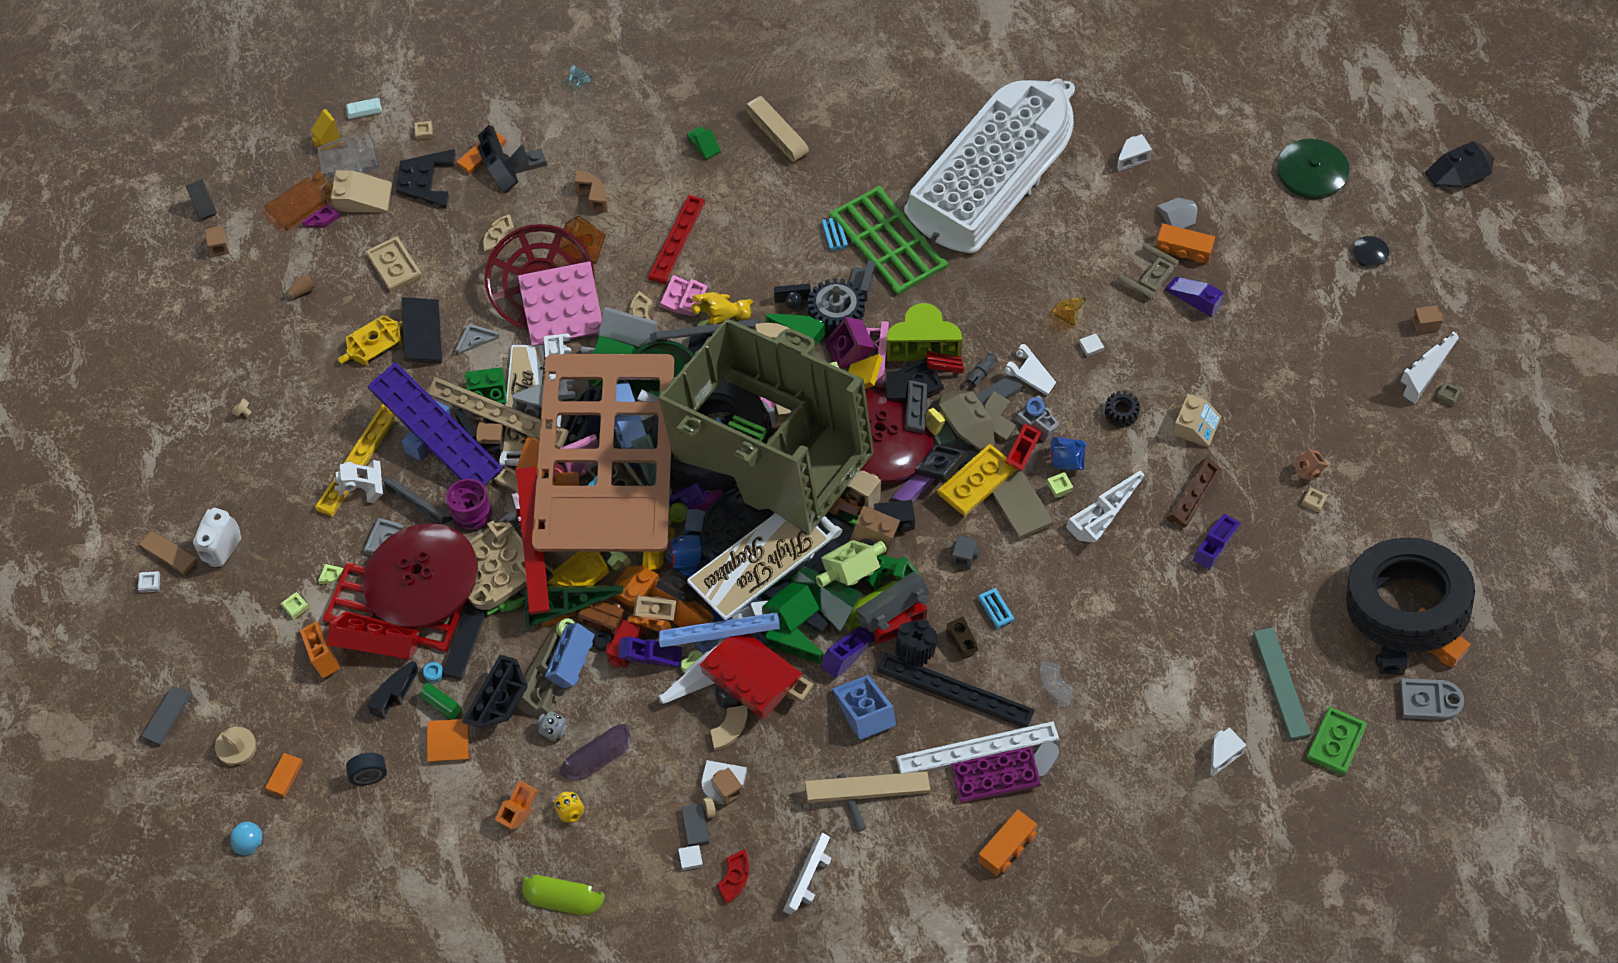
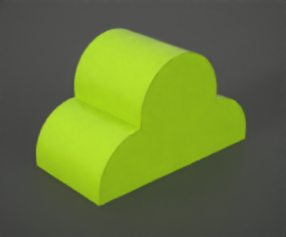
[886,303,962,361]

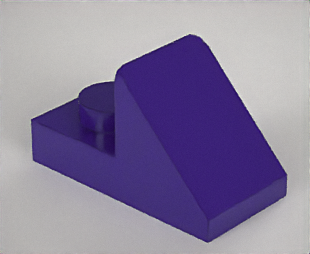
[669,481,708,509]

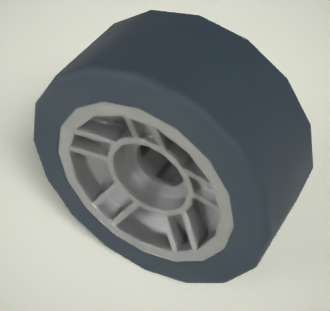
[346,753,387,786]

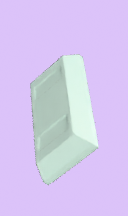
[345,98,382,120]

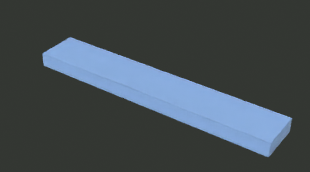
[659,612,780,647]

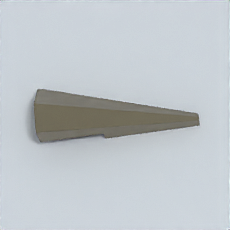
[517,621,561,717]

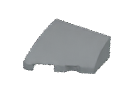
[1015,395,1059,442]

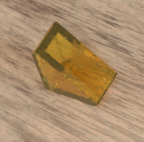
[1051,297,1086,327]

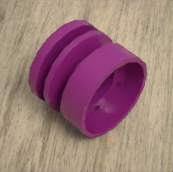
[446,479,492,530]

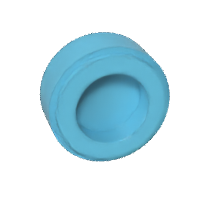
[423,662,443,683]

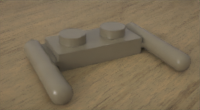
[1117,243,1179,299]

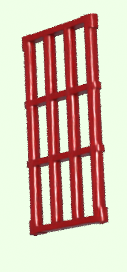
[323,562,466,652]

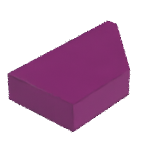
[302,204,340,227]

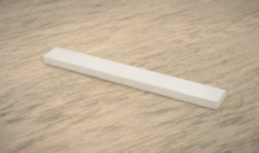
[896,721,1059,773]

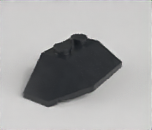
[1425,141,1494,188]
[559,385,603,449]
[462,655,528,728]

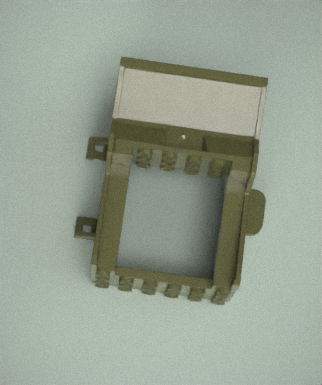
[659,318,874,534]

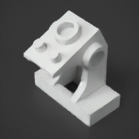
[334,460,383,503]

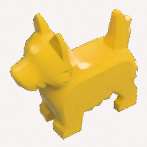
[691,292,753,325]

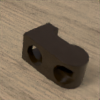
[946,616,978,658]

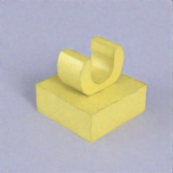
[925,408,945,435]

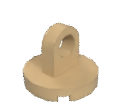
[215,727,257,766]

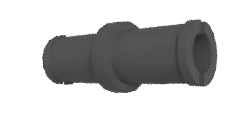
[966,353,998,388]

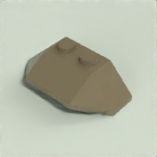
[938,390,995,451]

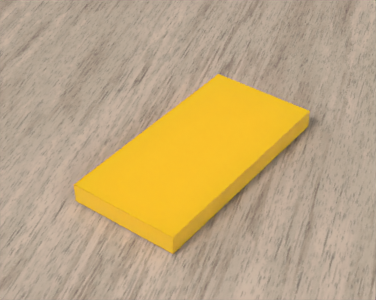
[937,444,1017,517]

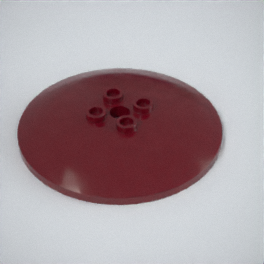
[860,387,934,483]
[363,523,478,629]

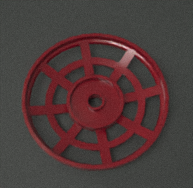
[484,224,595,330]

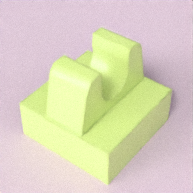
[1047,472,1073,498]
[607,552,632,571]

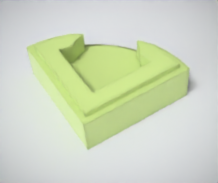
[318,564,344,584]

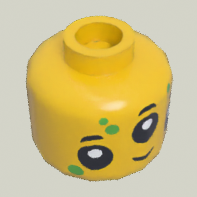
[554,792,584,823]

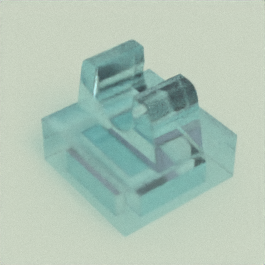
[569,65,592,87]

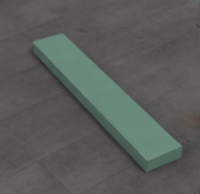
[1253,628,1311,741]

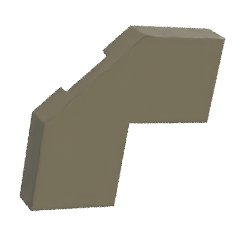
[984,391,1016,442]

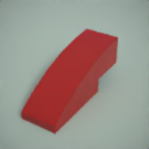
[1005,423,1041,472]
[874,602,927,645]

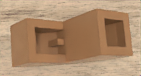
[575,170,608,212]

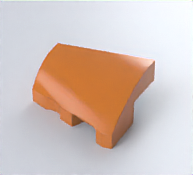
[627,614,672,635]

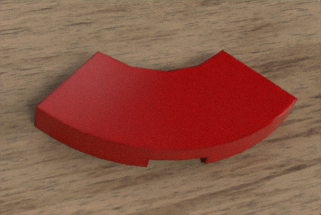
[717,849,749,905]

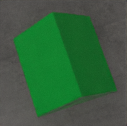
[763,582,819,633]

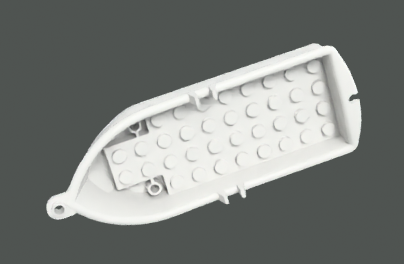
[904,78,1075,253]

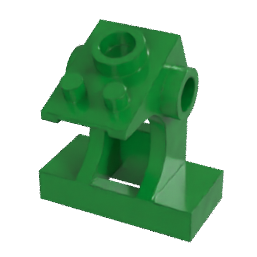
[867,555,919,590]

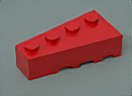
[327,611,419,659]

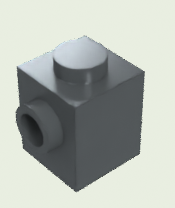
[950,535,980,569]

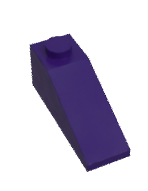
[1165,276,1224,317]
[820,626,874,678]

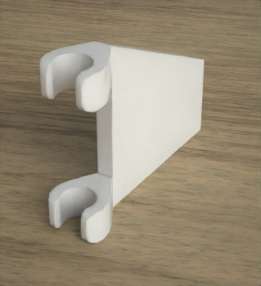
[1004,344,1056,396]

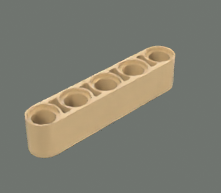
[745,96,809,162]

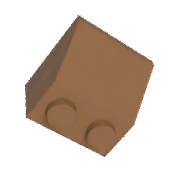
[849,506,900,555]

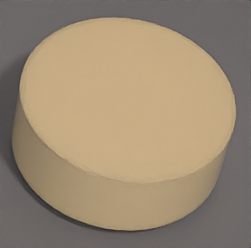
[703,797,716,819]

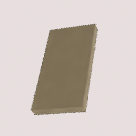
[991,470,1054,540]

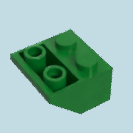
[465,367,507,404]

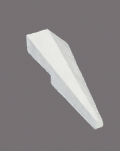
[1401,331,1459,404]
[1066,471,1144,543]

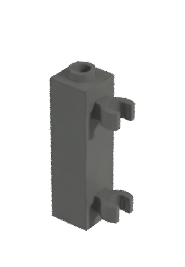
[856,571,930,633]

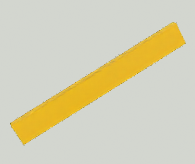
[315,404,397,517]

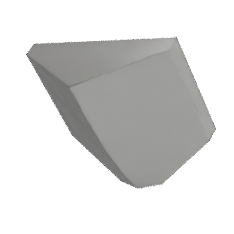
[1157,198,1198,229]

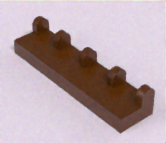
[1166,457,1222,528]

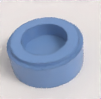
[1026,397,1045,417]

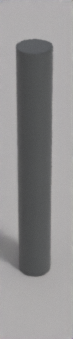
[837,773,866,831]

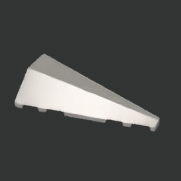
[658,637,728,704]

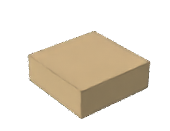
[414,121,433,140]
[1301,487,1328,513]

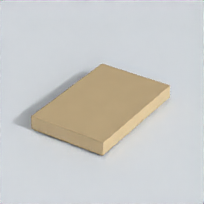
[365,236,422,292]

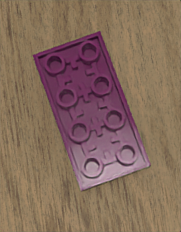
[951,746,1041,804]

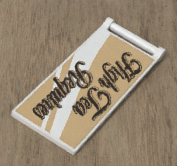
[500,345,567,468]
[687,513,842,620]

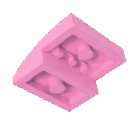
[659,275,708,316]

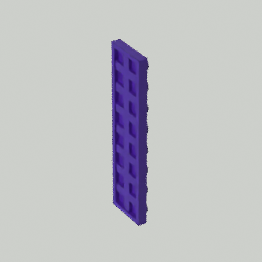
[367,362,503,486]

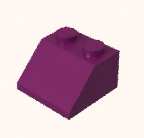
[825,317,875,369]

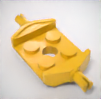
[337,316,403,366]

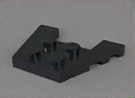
[395,149,456,208]

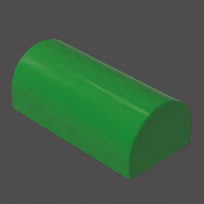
[419,682,462,720]

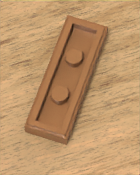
[139,531,197,575]

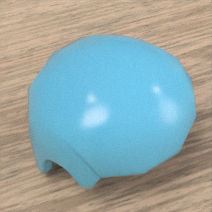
[230,822,262,856]

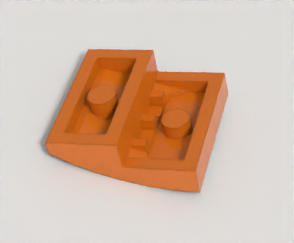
[427,719,470,762]

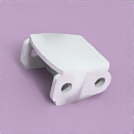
[193,508,241,567]

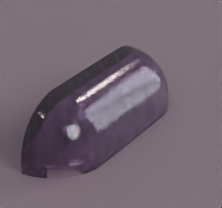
[560,724,631,780]

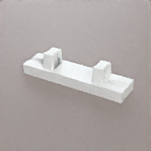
[783,833,832,915]

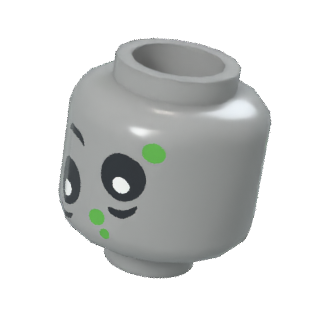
[537,711,568,741]

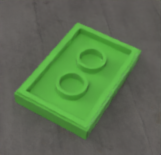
[1306,706,1367,776]

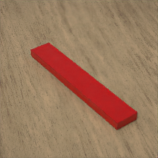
[648,195,705,285]

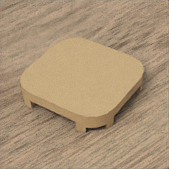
[468,521,527,610]

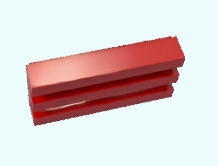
[925,351,965,374]

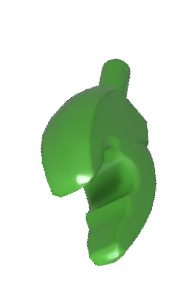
[486,591,525,616]

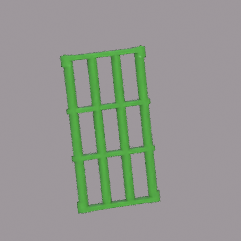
[829,186,949,295]

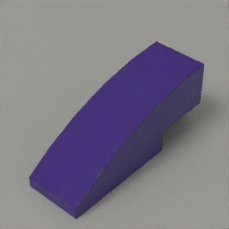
[1193,514,1241,570]
[618,636,682,667]

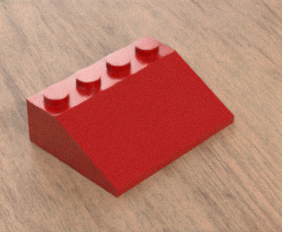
[700,634,803,720]

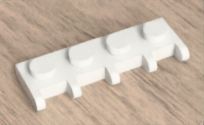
[544,334,576,400]

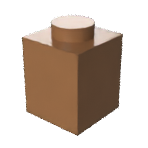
[205,226,229,257]
[1412,306,1443,334]
[711,767,743,805]

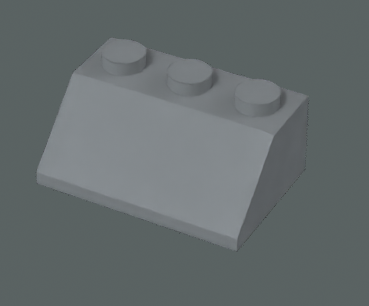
[599,307,658,350]

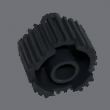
[895,619,938,666]

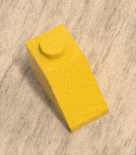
[311,109,341,152]

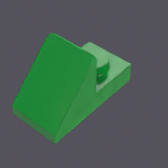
[687,126,721,161]

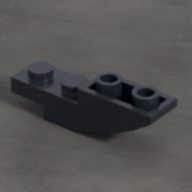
[477,125,518,192]

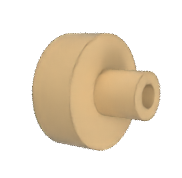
[231,398,251,417]

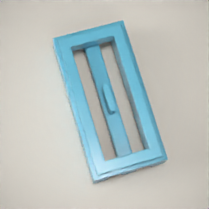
[822,218,848,252]
[978,588,1015,630]

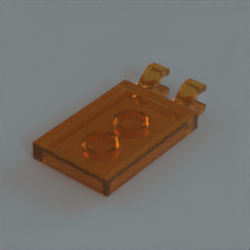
[264,171,333,231]

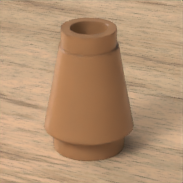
[287,274,315,299]

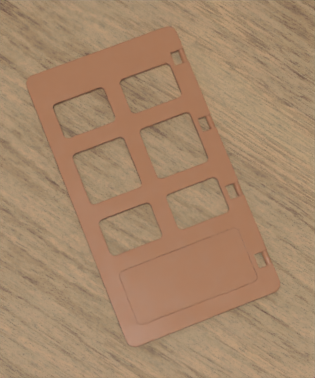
[532,354,674,552]

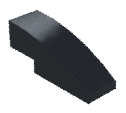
[367,661,419,719]

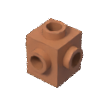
[1293,449,1328,480]

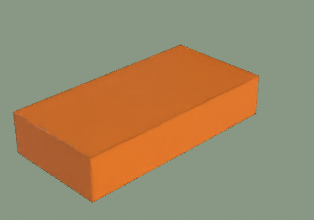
[265,753,303,798]

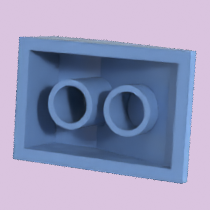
[832,675,896,740]

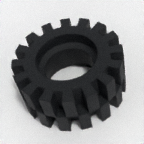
[1105,391,1140,427]

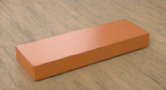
[457,132,507,174]

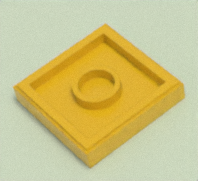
[848,354,883,389]

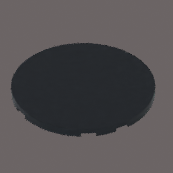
[701,488,819,582]

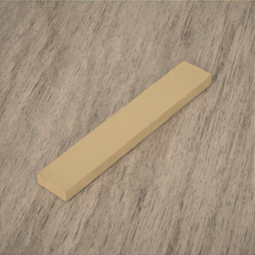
[805,771,930,803]

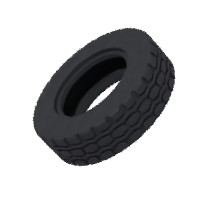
[651,378,773,491]
[1346,537,1475,653]

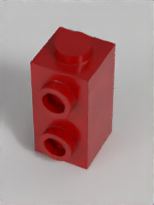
[605,620,643,668]

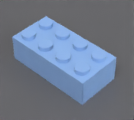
[614,381,646,468]

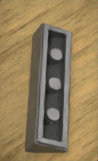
[383,477,452,524]

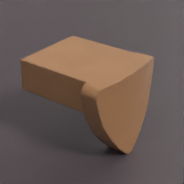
[476,422,503,445]

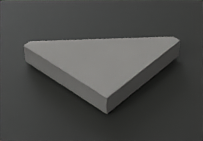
[455,324,500,355]

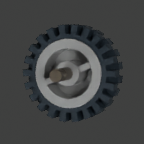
[808,278,865,333]

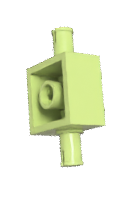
[816,540,887,588]

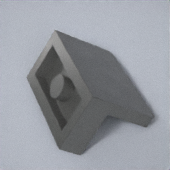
[850,261,875,301]

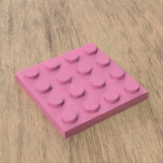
[518,261,602,346]

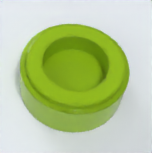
[669,502,688,523]

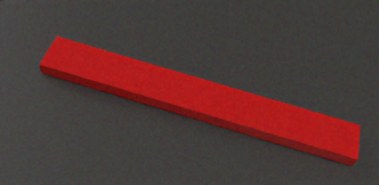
[516,467,550,615]

